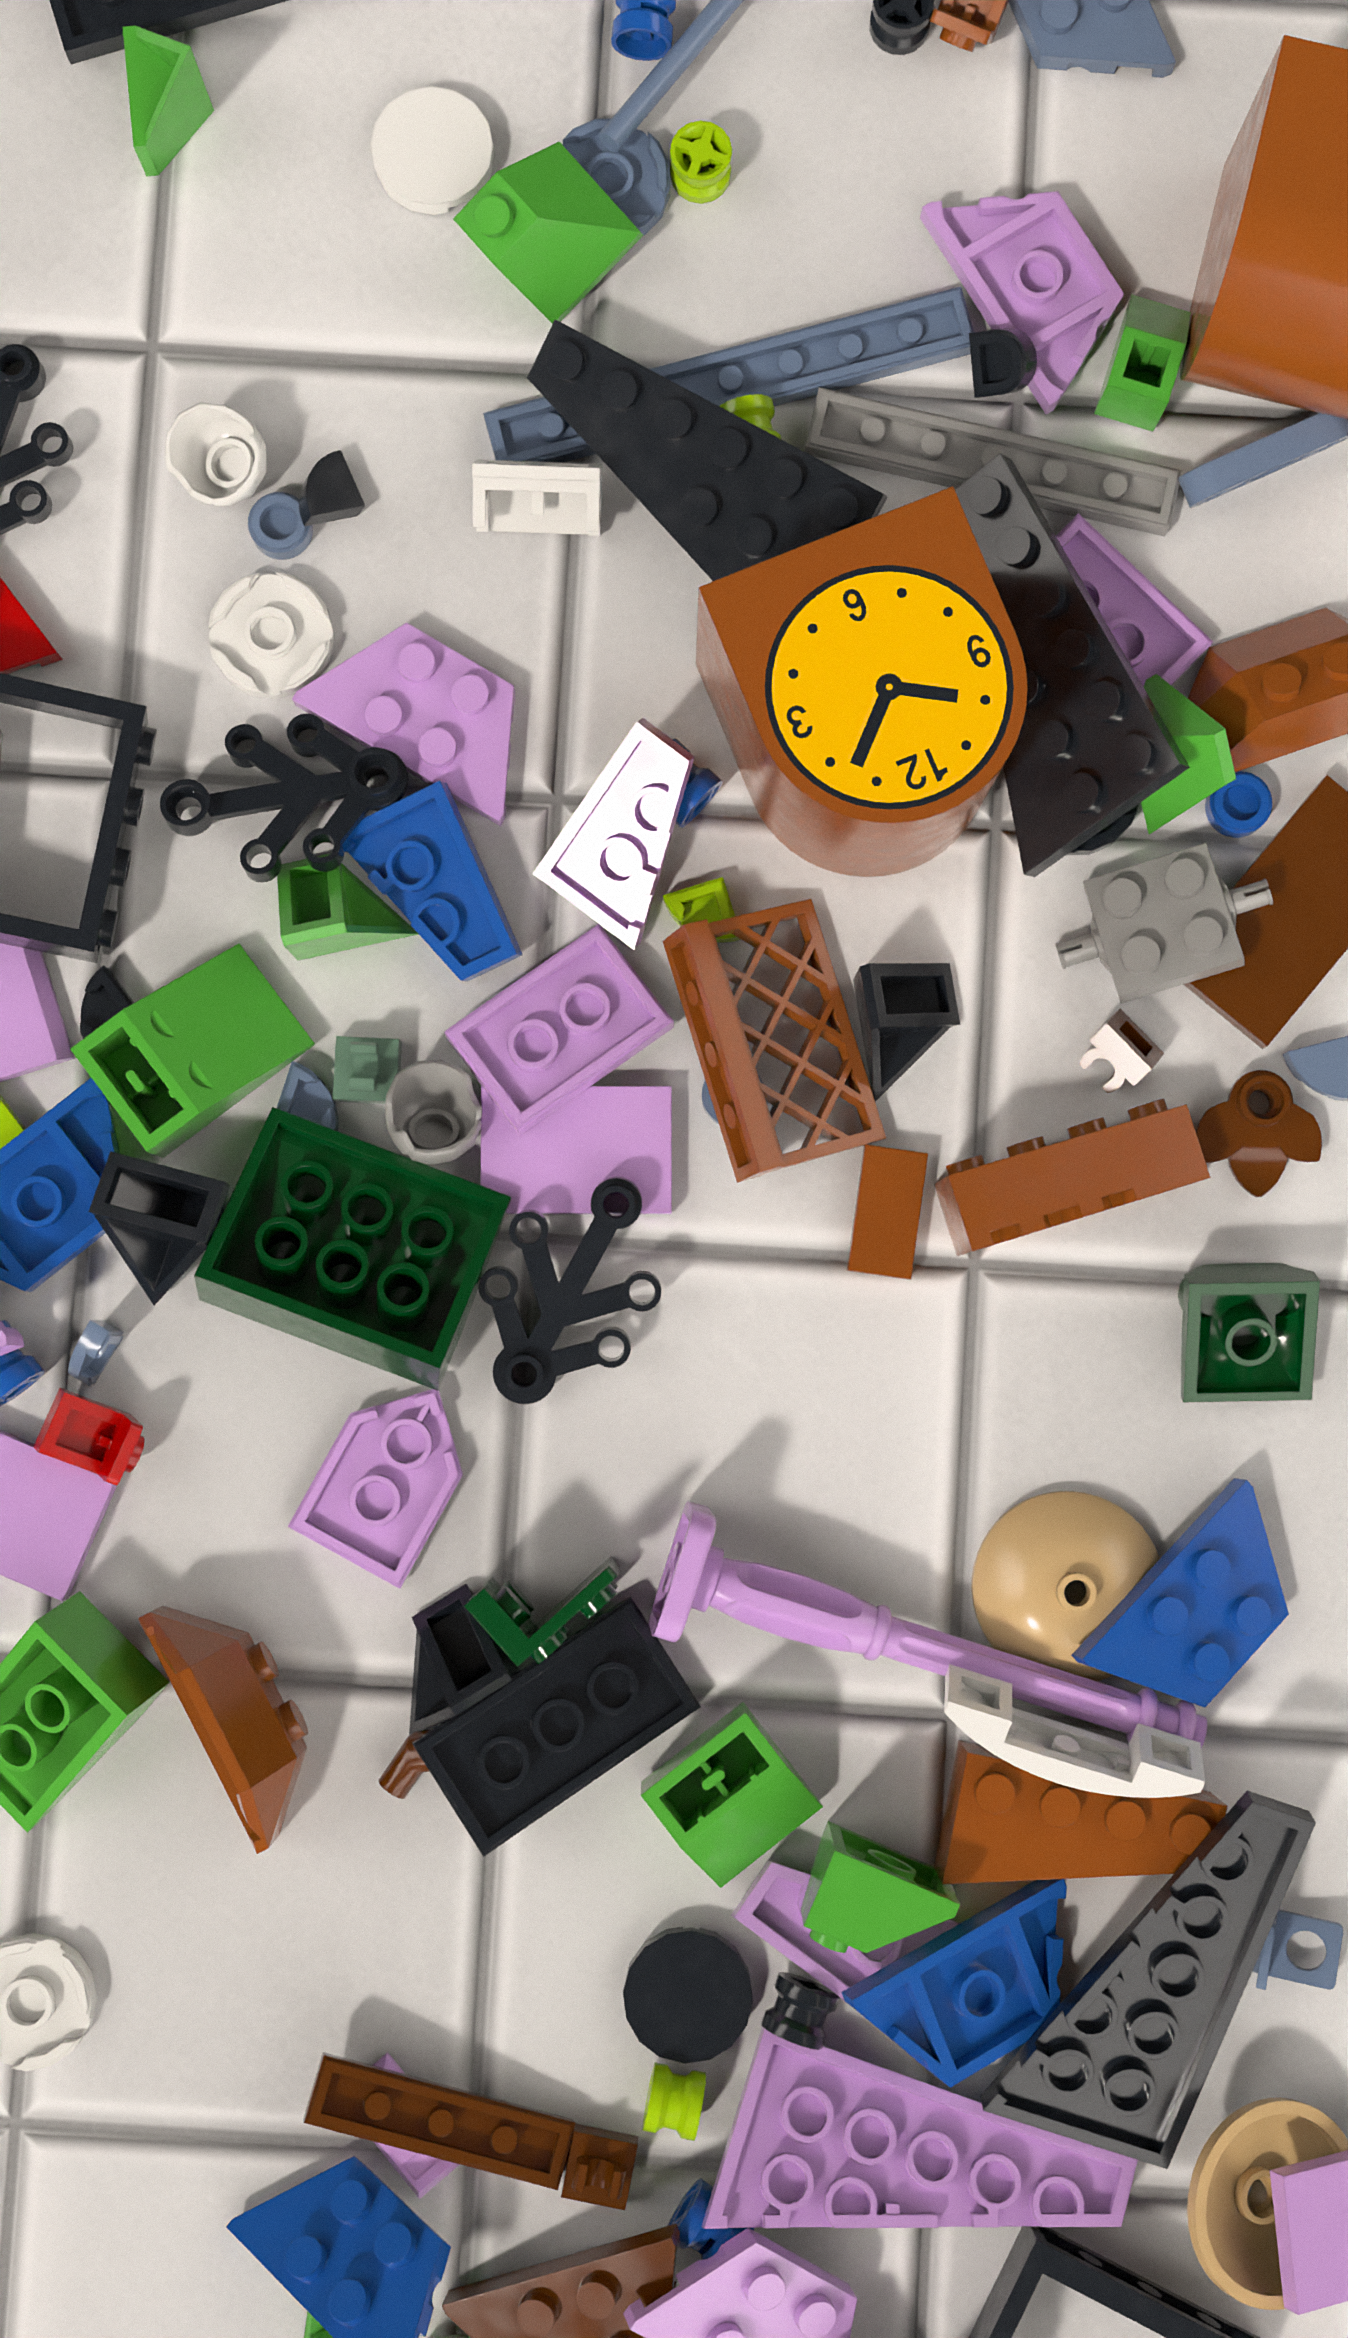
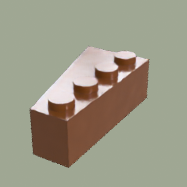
[934,1099,1211,1256]
[934,1740,1228,1884]

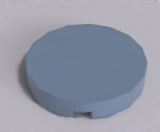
[562,118,670,235]

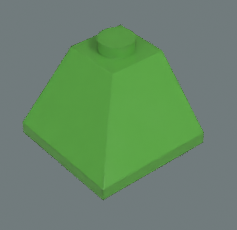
[453,142,644,324]
[801,1821,960,1953]

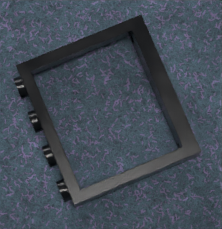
[0,673,157,963]
[968,2226,1260,2338]

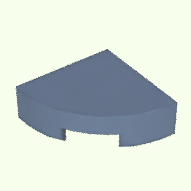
[1283,1036,1348,1101]
[277,1061,339,1131]
[68,1320,124,1386]

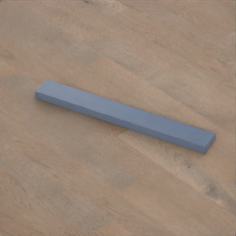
[483,287,974,462]

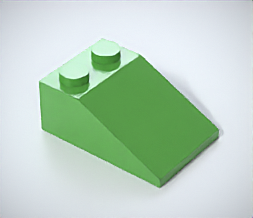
[0,1591,170,1833]

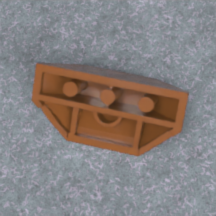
[1188,608,1348,772]
[138,1606,308,1854]

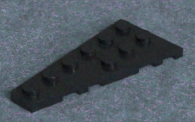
[527,319,887,581]
[955,453,1190,877]

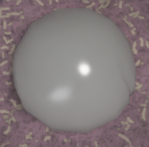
[385,1060,482,1165]

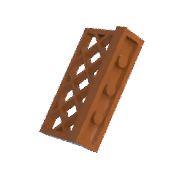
[663,899,886,1183]

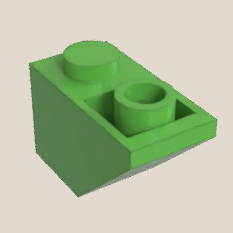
[1094,294,1191,432]

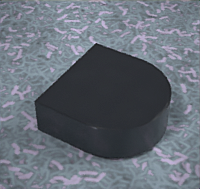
[969,328,1037,398]

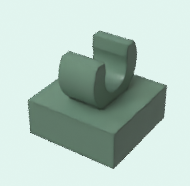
[333,1036,402,1104]

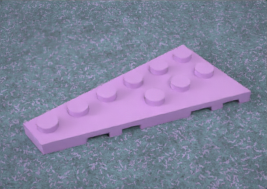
[702,2027,1138,2229]

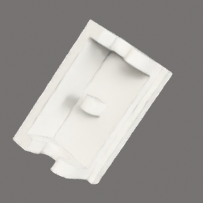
[472,459,603,536]

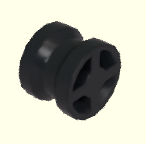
[869,0,934,55]
[761,1972,840,2050]

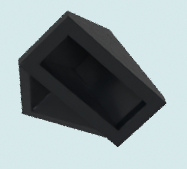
[853,963,961,1102]
[88,1151,230,1306]
[409,1584,518,1735]

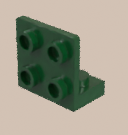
[464,1556,620,1667]

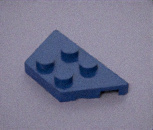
[0,1078,120,1292]
[1071,1478,1289,1708]
[841,1879,1067,2088]
[226,2156,451,2338]

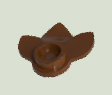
[1196,1070,1322,1198]

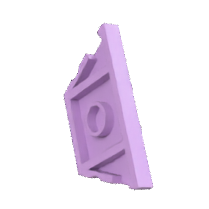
[920,191,1124,414]
[292,623,515,826]
[623,2228,857,2338]

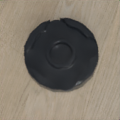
[623,1927,753,2064]

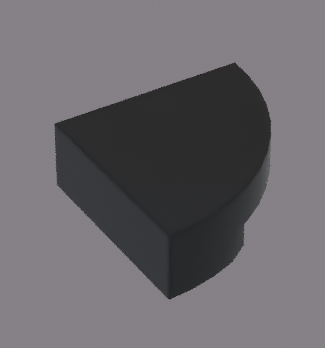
[299,450,365,526]
[80,965,135,1039]

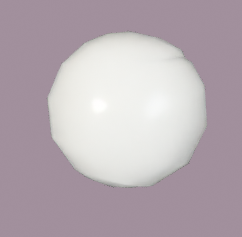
[165,402,267,507]

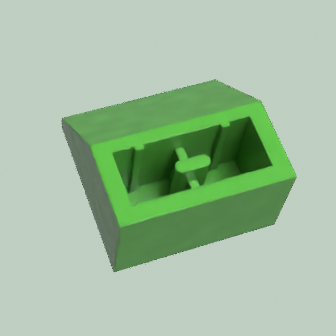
[641,1702,823,1888]

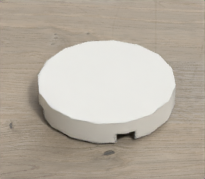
[370,86,495,215]
[208,572,335,699]
[0,1933,97,2071]

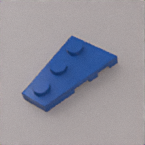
[342,781,523,982]

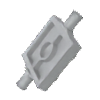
[1055,843,1273,1004]

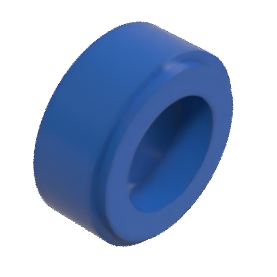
[1205,771,1272,838]

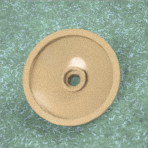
[971,1491,1160,1681]
[1187,2097,1348,2310]

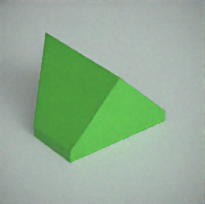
[123,25,214,176]
[1141,674,1236,835]
[277,854,419,961]

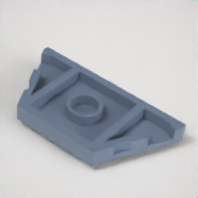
[1008,0,1176,78]

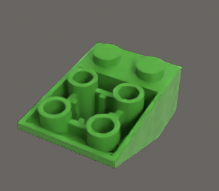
[70,943,315,1158]

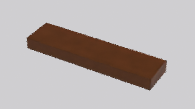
[303,2052,576,2190]

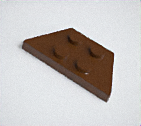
[442,2224,680,2338]

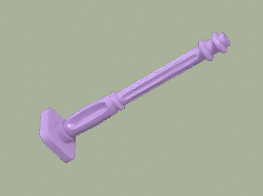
[648,1501,1207,1748]

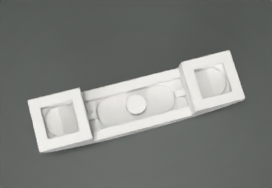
[944,1664,1205,1798]

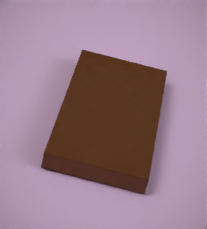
[1183,775,1348,1049]

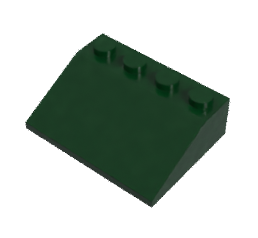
[194,1107,511,1391]

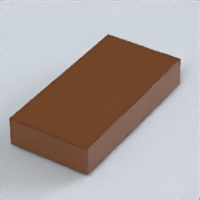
[846,1144,928,1280]

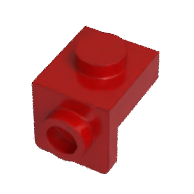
[33,1388,145,1486]

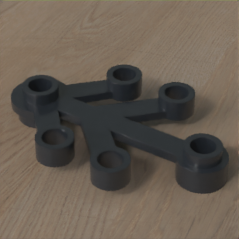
[0,344,73,535]
[160,714,409,883]
[478,1176,661,1404]

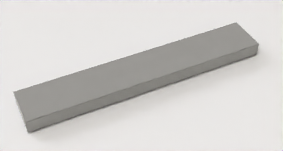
[804,387,1182,537]

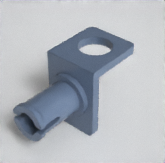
[1252,1909,1343,1990]

